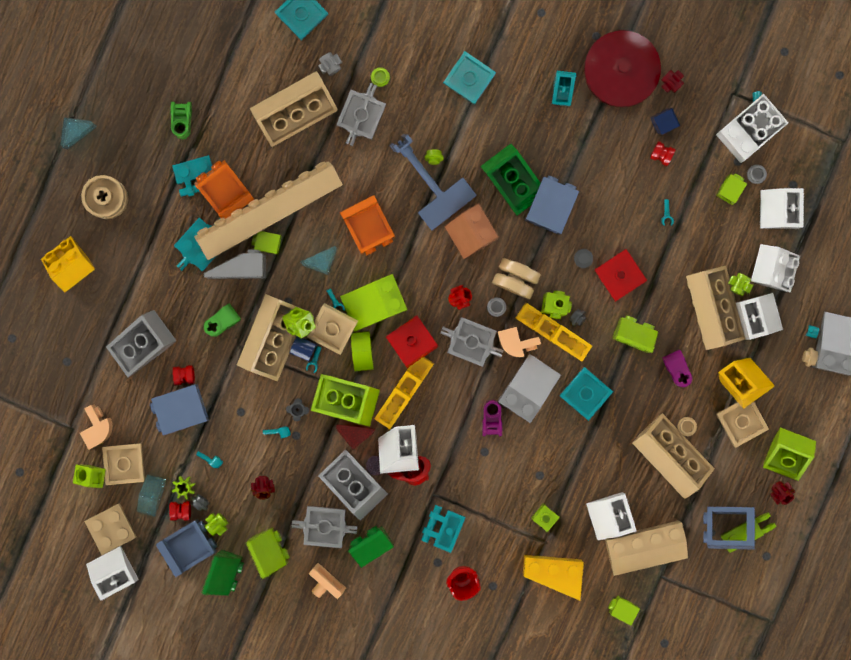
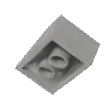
[204,250,266,279]
[106,310,176,377]
[812,312,851,376]
[498,354,561,423]
[318,449,388,521]

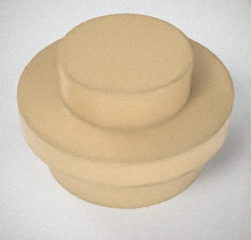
[802,348,818,367]
[677,417,697,436]

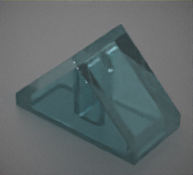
[61,118,97,150]
[301,246,338,275]
[137,475,166,517]

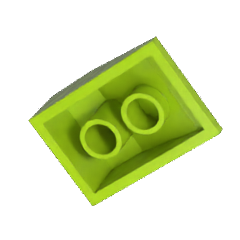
[340,274,407,332]
[311,374,380,427]
[246,527,290,579]

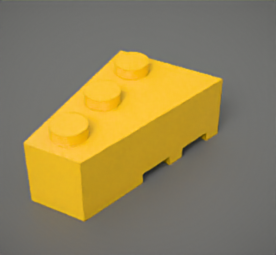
[523,555,584,601]

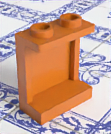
[194,160,254,219]
[340,195,395,256]

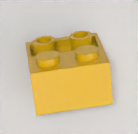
[41,236,95,292]
[718,358,775,409]

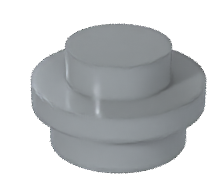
[747,165,767,184]
[487,298,506,317]

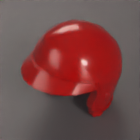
[446,566,481,601]

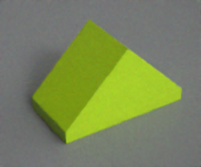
[351,331,374,371]

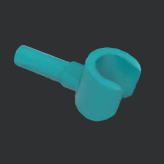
[661,199,674,226]
[327,289,345,311]
[806,325,819,339]
[306,346,322,373]
[263,426,291,439]
[196,451,223,468]

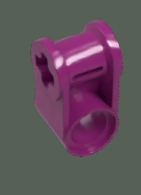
[662,349,692,387]
[482,400,502,437]

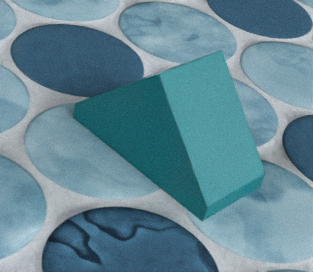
[552,71,576,106]

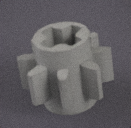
[318,52,342,76]

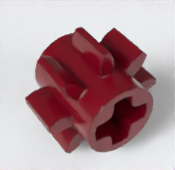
[661,70,684,93]
[251,476,275,500]
[770,481,796,505]

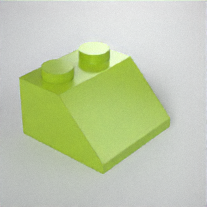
[612,315,658,353]
[763,427,816,481]

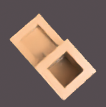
[497,327,541,357]
[80,404,113,450]

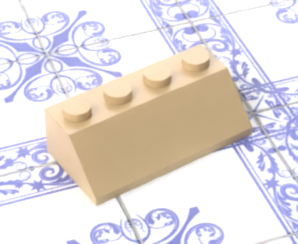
[250,71,338,147]
[686,266,745,350]
[237,294,304,381]
[633,413,714,499]
[605,520,688,576]

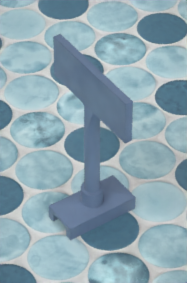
[389,134,477,231]

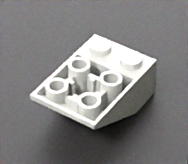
[716,94,789,163]

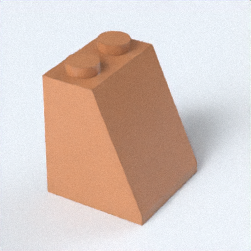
[445,204,498,259]

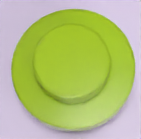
[371,68,390,87]
[424,149,444,165]

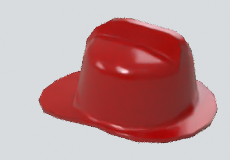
[388,456,431,486]

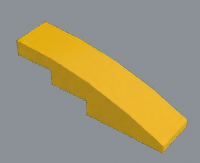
[515,302,592,362]
[374,357,434,429]

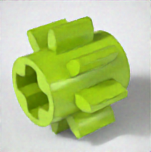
[728,273,753,296]
[172,476,196,499]
[205,513,228,536]

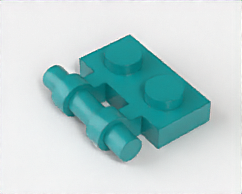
[172,155,212,197]
[421,505,466,553]

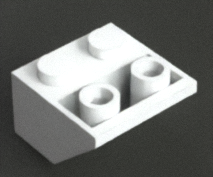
[760,188,804,229]
[751,244,800,293]
[736,293,783,340]
[378,425,419,474]
[586,492,636,540]
[86,546,139,601]

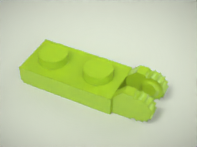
[720,512,776,553]

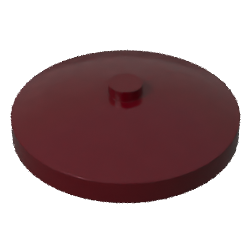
[584,30,661,108]

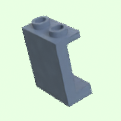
[525,175,579,235]
[150,384,209,435]
[155,518,218,577]

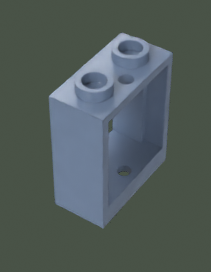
[703,507,755,549]

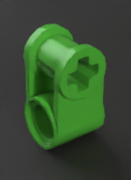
[171,102,192,139]
[204,303,241,337]

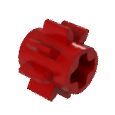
[448,285,472,310]

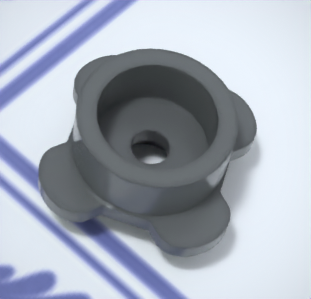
[286,398,309,421]

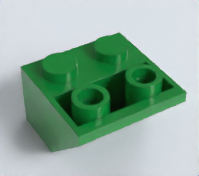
[348,525,394,568]

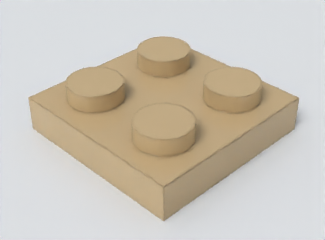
[307,303,358,355]
[716,402,769,448]
[102,443,145,485]
[84,503,137,555]

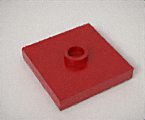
[594,249,647,302]
[386,315,439,368]

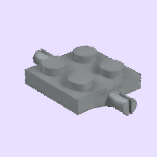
[336,83,386,146]
[440,317,504,367]
[292,506,357,548]

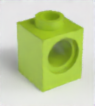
[716,174,747,205]
[252,231,282,255]
[73,464,106,488]
[531,503,560,532]
[608,596,640,626]

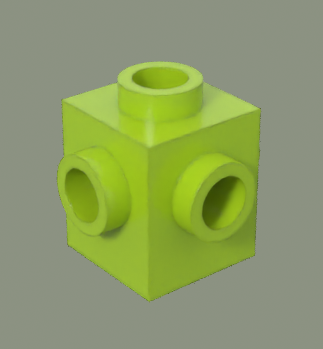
[541,291,572,319]
[282,307,316,338]

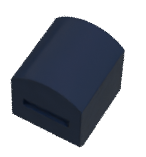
[650,108,680,135]
[289,336,317,362]

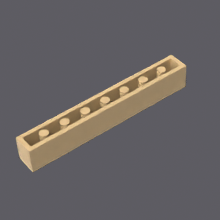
[194,161,343,260]

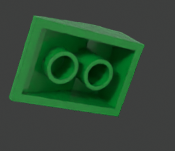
[480,143,541,216]
[202,549,244,596]

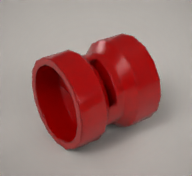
[650,141,676,166]
[173,365,195,386]
[169,501,191,521]

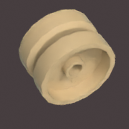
[81,175,128,219]
[492,258,541,300]

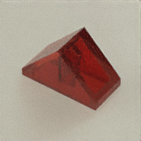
[336,424,375,450]

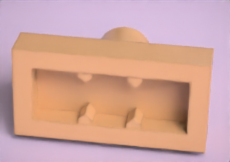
[309,563,346,599]

